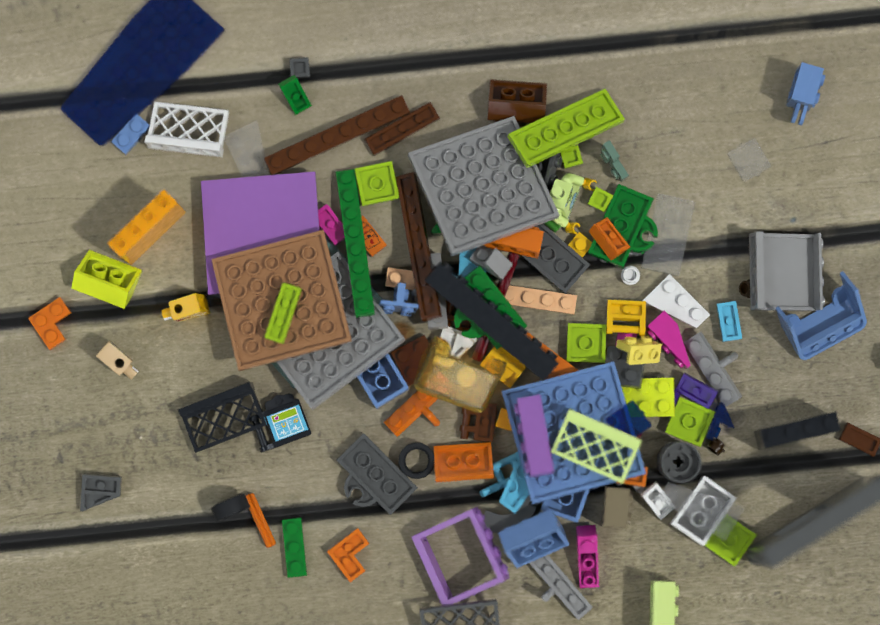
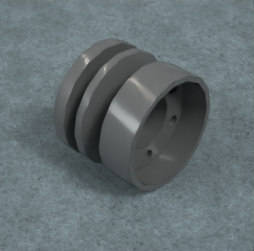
[656,441,702,483]

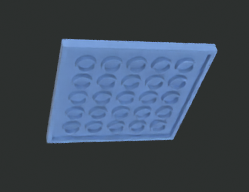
[502,362,646,505]

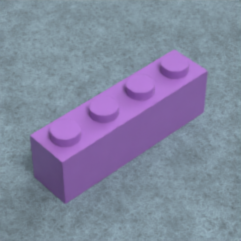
[514,395,554,478]

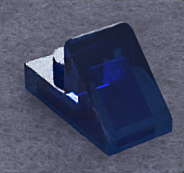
[705,402,734,440]

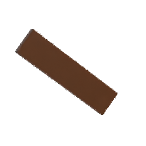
[365,102,440,156]

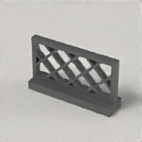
[419,599,500,625]

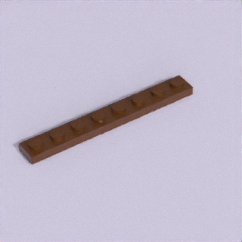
[264,95,410,175]
[396,172,442,322]

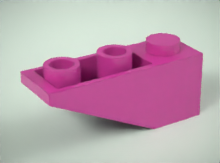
[646,310,690,369]
[576,525,599,588]

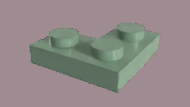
[600,140,629,182]

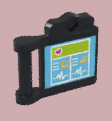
[249,393,311,453]

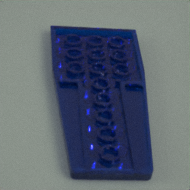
[61,0,225,147]

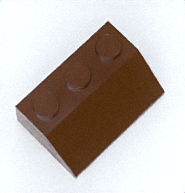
[487,80,547,123]

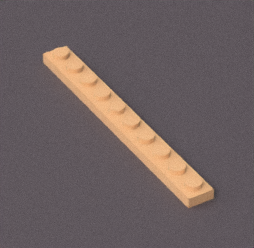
[385,267,577,315]

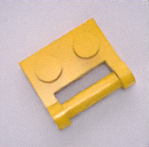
[606,300,646,336]

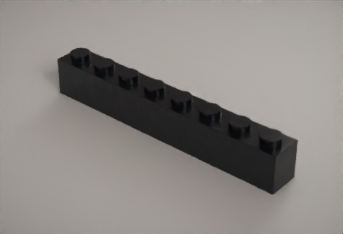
[425,261,559,381]

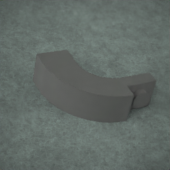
[484,495,536,533]

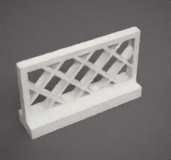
[145,102,229,157]

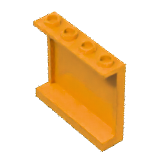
[107,190,186,265]

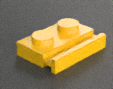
[480,346,526,389]

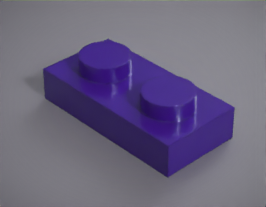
[675,373,719,409]

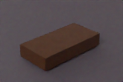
[838,422,880,457]

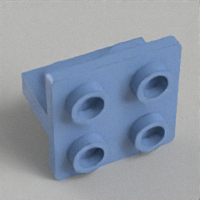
[379,283,419,316]

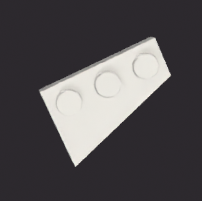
[643,274,710,329]

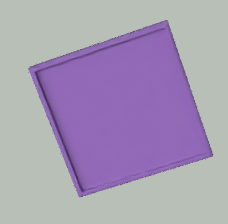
[201,171,320,295]

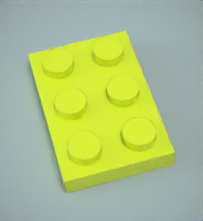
[622,378,675,417]

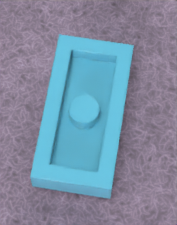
[716,301,742,342]

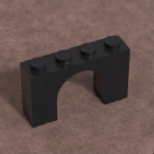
[754,412,841,450]

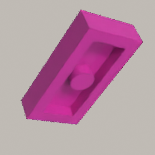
[318,204,345,246]

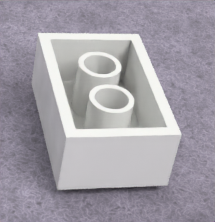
[669,476,736,546]

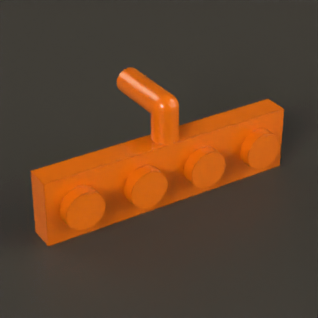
[384,370,453,437]

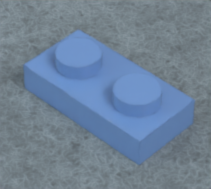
[111,113,150,155]

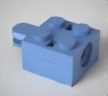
[786,62,825,126]

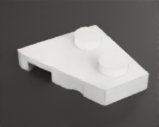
[431,327,478,368]

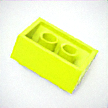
[71,250,142,309]

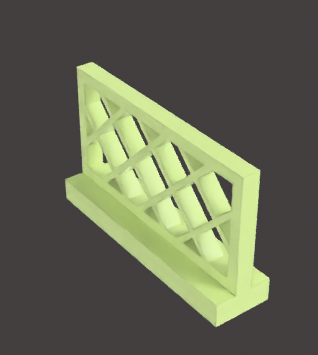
[551,409,642,484]

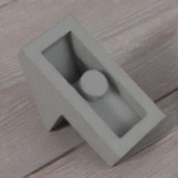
[470,245,513,280]

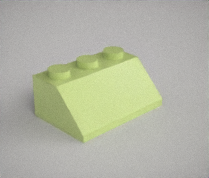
[649,580,679,625]

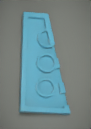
[499,457,530,514]

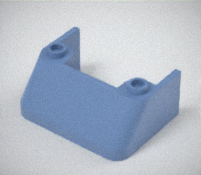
[776,271,867,360]

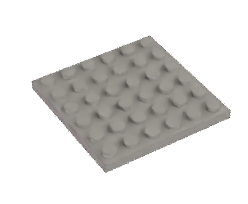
[408,116,559,256]
[277,252,406,410]

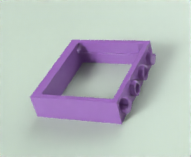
[412,507,510,605]

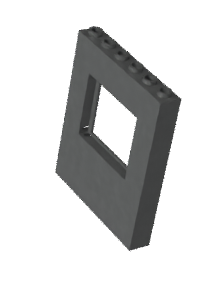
[746,475,880,569]

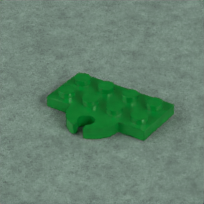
[588,184,658,268]
[454,265,527,349]

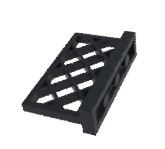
[178,382,267,453]

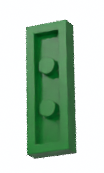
[282,518,307,578]

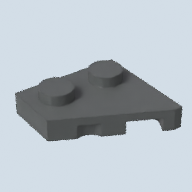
[80,473,122,511]

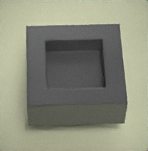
[290,57,310,79]

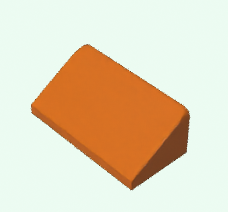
[589,217,630,260]

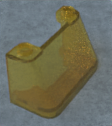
[414,335,507,413]

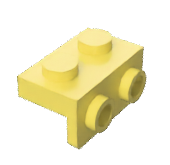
[616,336,662,365]

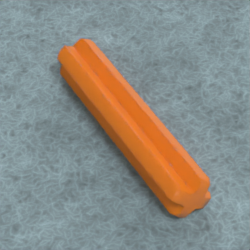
[246,493,276,548]

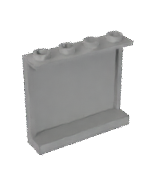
[749,231,825,311]

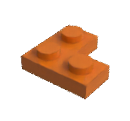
[28,297,71,350]
[327,528,370,583]

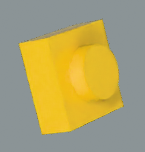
[568,232,592,258]

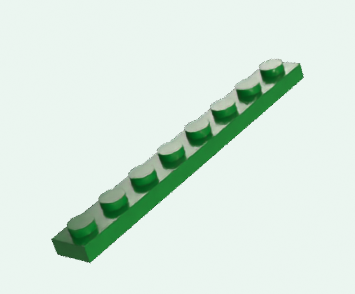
[336,169,375,318]

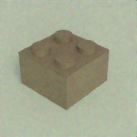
[601,487,633,528]

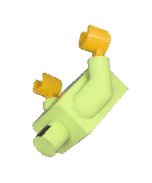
[550,173,597,234]

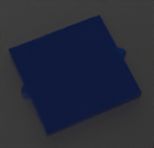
[605,400,652,437]

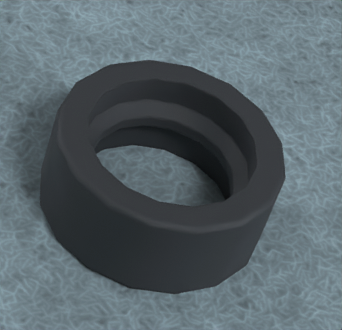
[399,442,435,479]
[211,493,250,522]

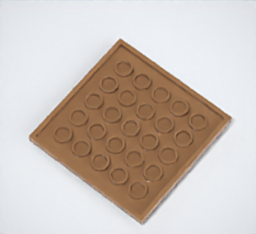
[211,230,352,371]

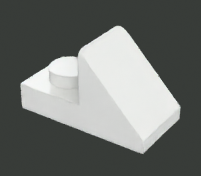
[641,482,675,520]

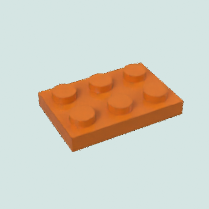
[433,442,494,482]

